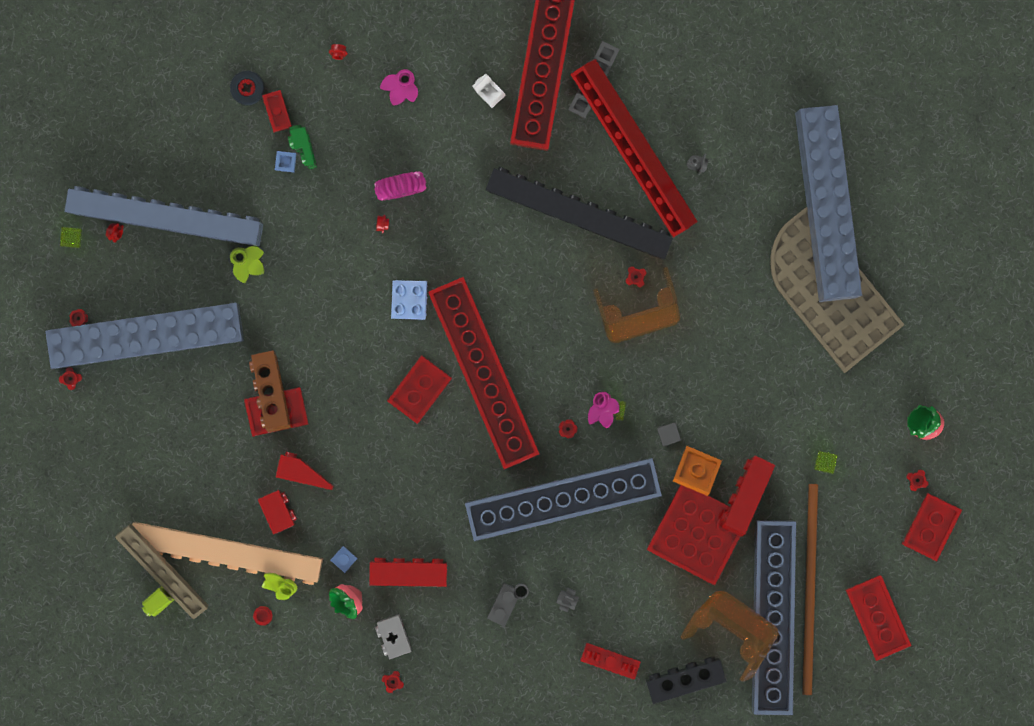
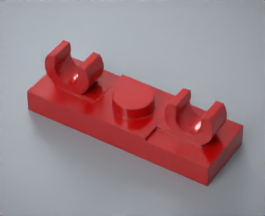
[580,642,641,680]

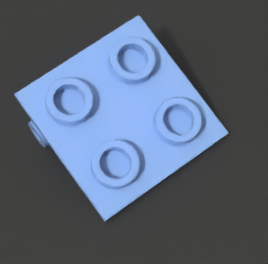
[391,280,428,320]

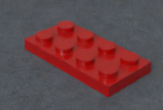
[845,575,912,661]

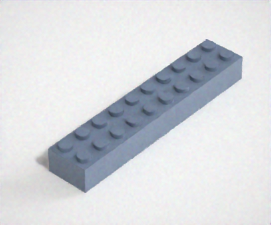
[795,105,862,302]
[64,186,263,247]
[45,303,244,369]
[465,458,662,541]
[752,520,796,715]

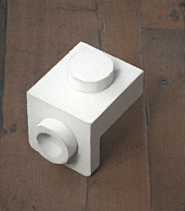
[472,74,506,108]

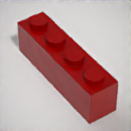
[720,455,775,537]
[369,557,447,587]

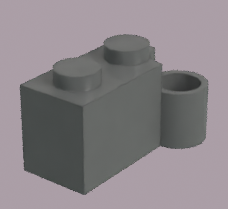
[487,582,529,627]

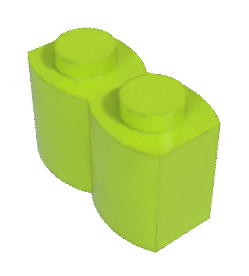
[142,586,174,617]

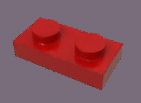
[262,90,292,133]

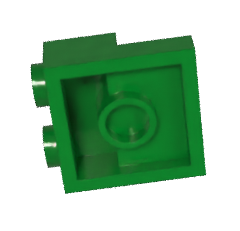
[288,125,317,169]

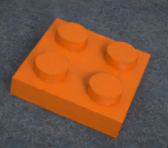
[673,446,722,496]

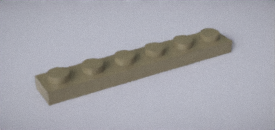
[115,523,209,619]

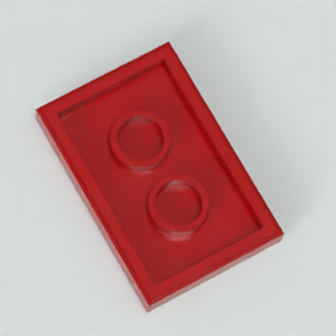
[387,355,452,424]
[244,387,309,437]
[902,493,962,561]

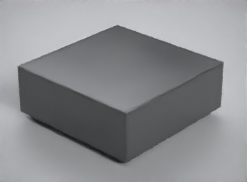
[657,422,681,446]

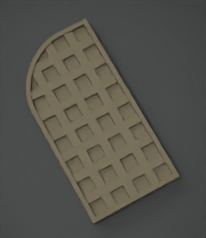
[770,207,904,373]

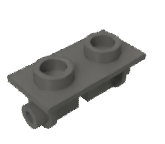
[687,154,709,176]

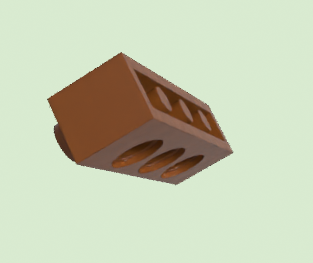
[249,350,291,432]

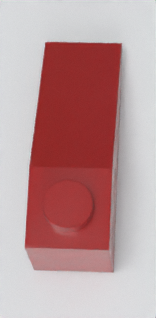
[276,452,334,490]

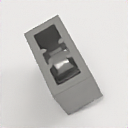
[375,614,412,659]

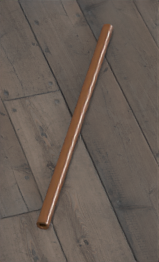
[802,484,818,695]

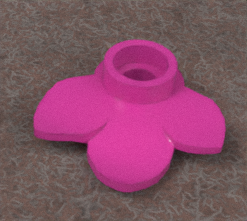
[380,69,418,106]
[588,392,619,428]

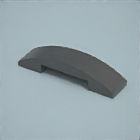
[568,41,620,118]

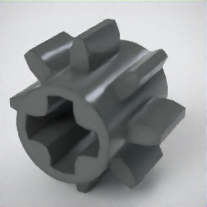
[556,587,579,612]

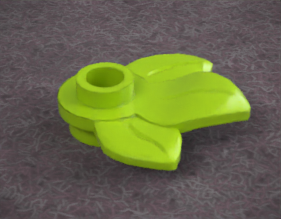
[230,246,264,283]
[262,573,297,600]

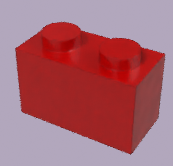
[258,489,297,535]

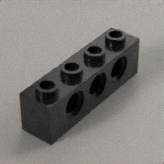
[646,656,727,704]

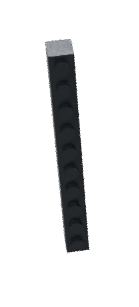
[485,167,673,260]

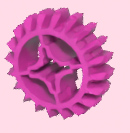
[374,172,426,201]

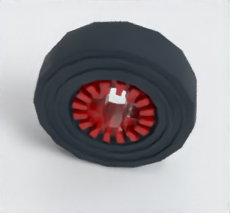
[230,71,265,105]

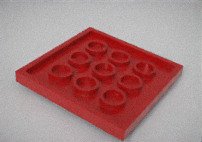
[646,485,741,585]

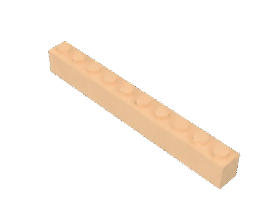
[132,522,323,585]

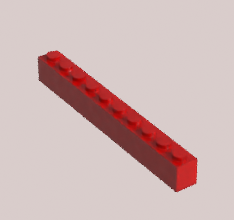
[571,59,698,237]

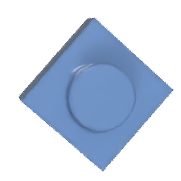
[275,151,297,173]
[330,546,357,573]

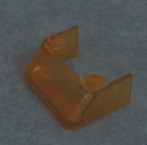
[593,267,680,343]
[680,591,778,682]

